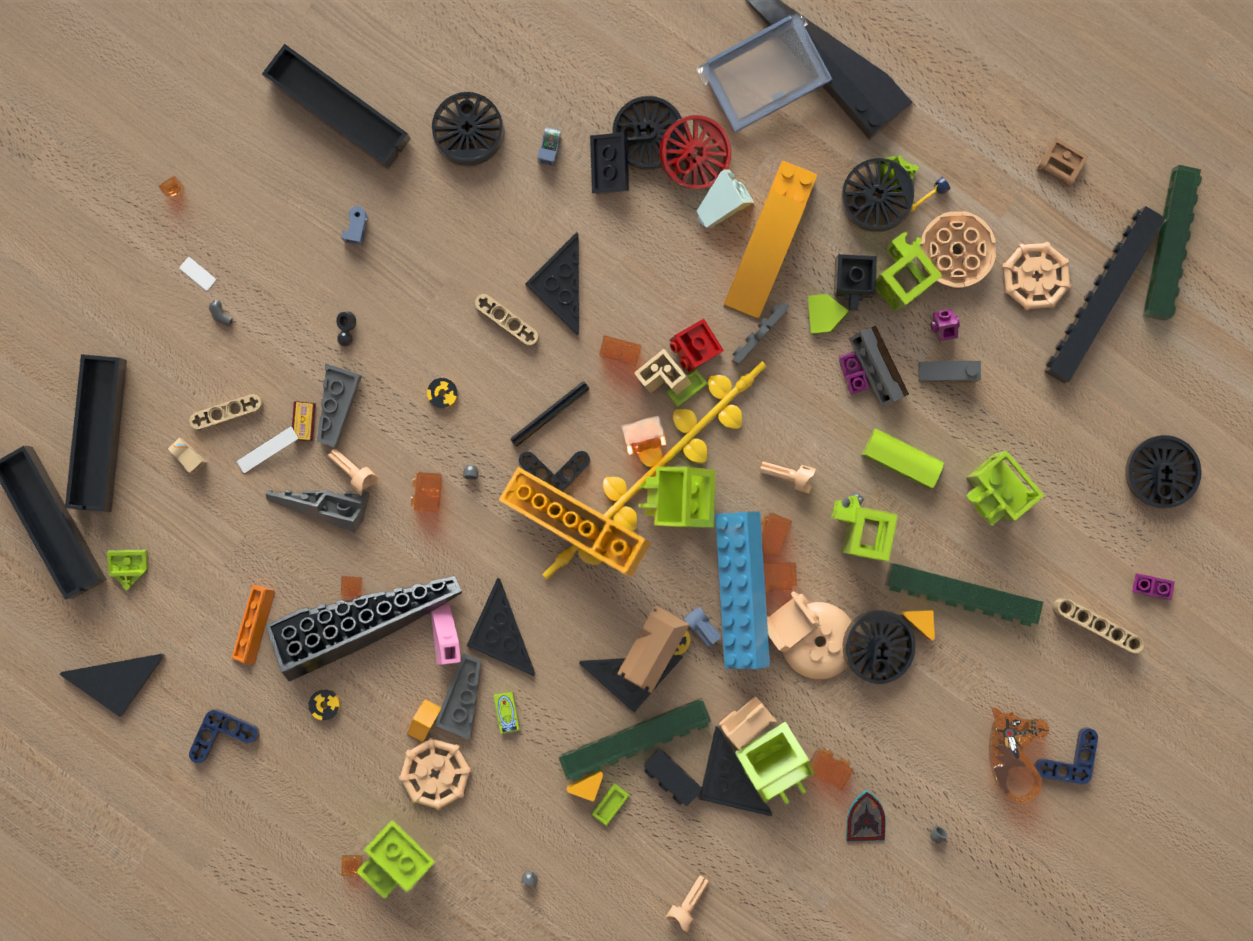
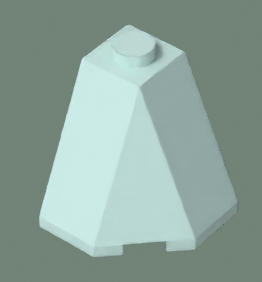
[696,170,754,228]

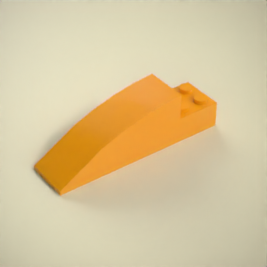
[724,160,818,319]
[499,467,651,578]

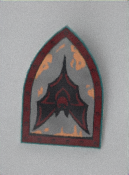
[846,790,886,842]

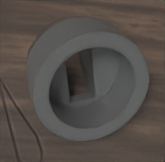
[463,464,479,480]
[930,826,948,844]
[521,871,537,887]

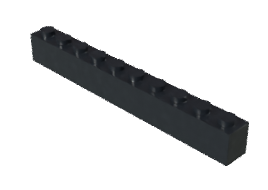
[1044,206,1165,383]

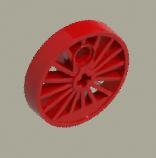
[659,115,732,189]

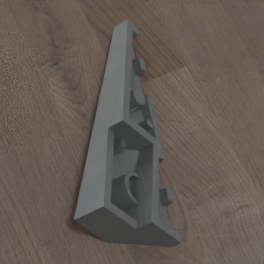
[266,490,369,533]

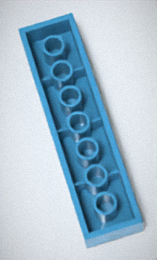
[715,511,770,669]

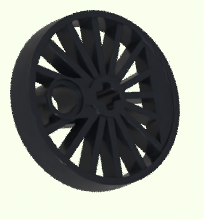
[432,92,504,166]
[612,96,685,170]
[841,158,915,232]
[1125,435,1202,508]
[842,610,916,684]

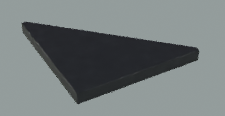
[525,232,579,336]
[466,578,535,676]
[59,653,164,717]
[579,655,683,712]
[699,726,772,816]

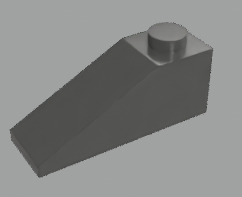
[919,361,981,382]

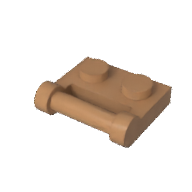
[1037,137,1088,187]

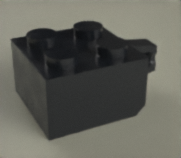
[834,254,877,311]

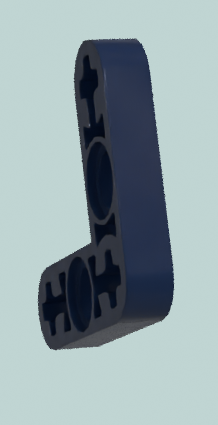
[189,709,259,763]
[1034,727,1098,784]

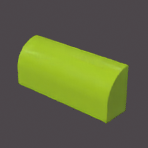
[861,428,944,489]

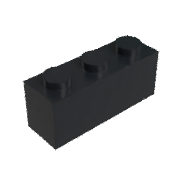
[644,747,702,807]

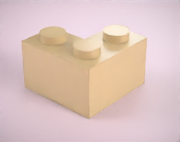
[634,349,692,395]

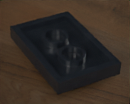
[590,132,629,194]

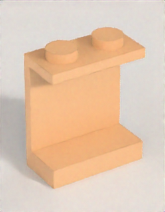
[767,591,821,653]

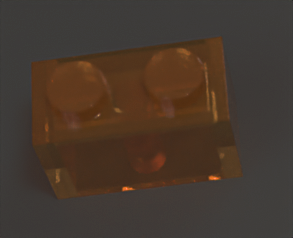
[599,335,641,366]
[621,416,666,454]
[411,472,442,512]
[761,512,792,557]
[764,562,797,591]
[810,748,853,790]

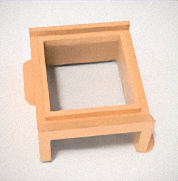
[719,696,777,751]

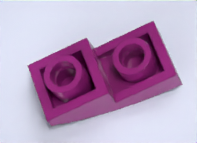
[838,351,869,395]
[1132,573,1175,600]

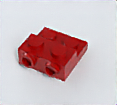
[669,319,724,372]

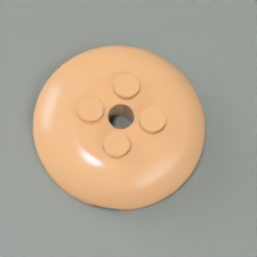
[919,211,996,288]
[782,602,857,679]

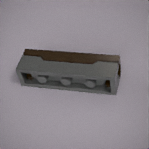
[849,325,909,407]

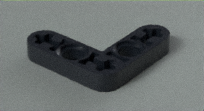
[519,451,590,492]

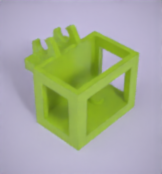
[875,232,942,313]
[965,451,1045,526]
[639,467,716,528]
[830,495,898,561]
[735,722,815,805]
[356,820,435,899]

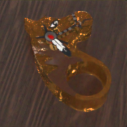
[989,707,1049,802]

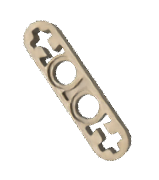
[475,294,539,346]
[189,394,263,430]

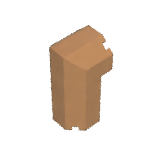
[617,606,690,693]

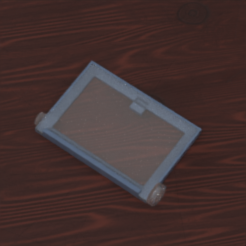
[695,13,832,133]

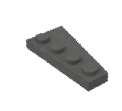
[317,363,362,448]
[434,653,482,740]

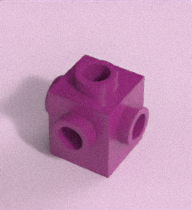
[930,309,960,342]

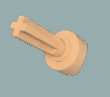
[328,449,379,496]
[760,462,816,494]
[665,875,709,932]

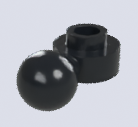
[336,311,356,347]

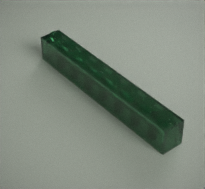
[1143,165,1202,321]
[885,563,1044,627]
[559,698,711,780]

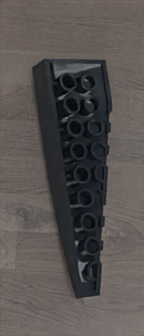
[746,0,912,140]
[266,576,462,682]

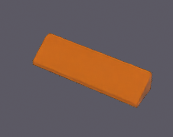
[231,584,275,665]

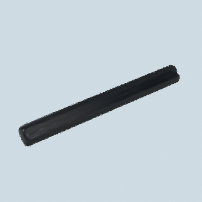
[510,381,589,446]

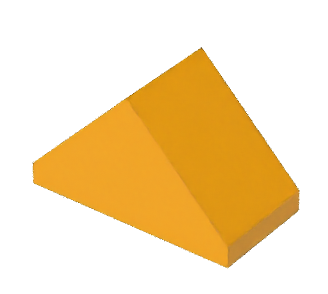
[900,610,935,641]
[407,699,441,743]
[566,769,603,802]

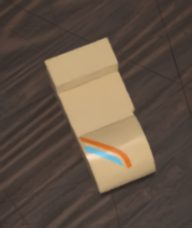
[168,437,207,474]

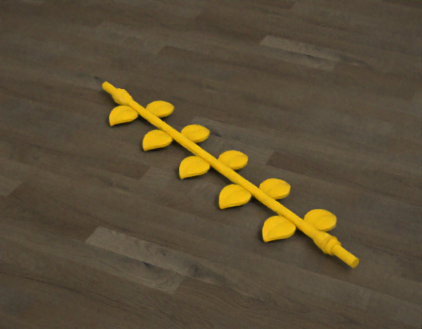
[542,361,767,580]

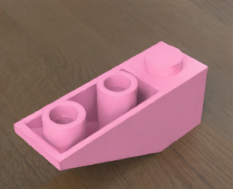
[431,605,461,664]

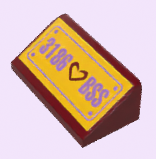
[292,401,316,441]

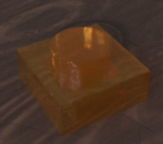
[159,176,183,196]
[341,576,362,596]
[341,855,362,877]

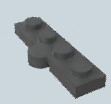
[732,302,790,366]

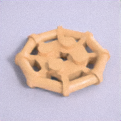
[1002,242,1072,311]
[399,737,472,811]

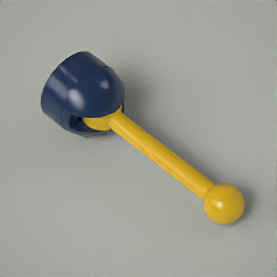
[910,177,951,212]

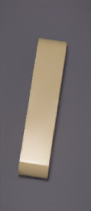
[1053,599,1144,653]

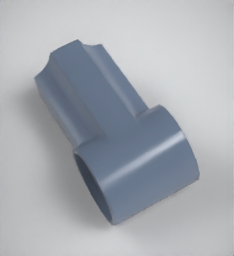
[684,606,721,647]

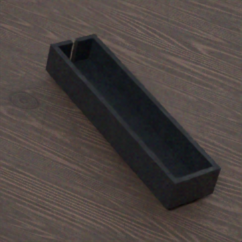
[262,44,411,169]
[65,354,127,512]
[0,446,107,600]

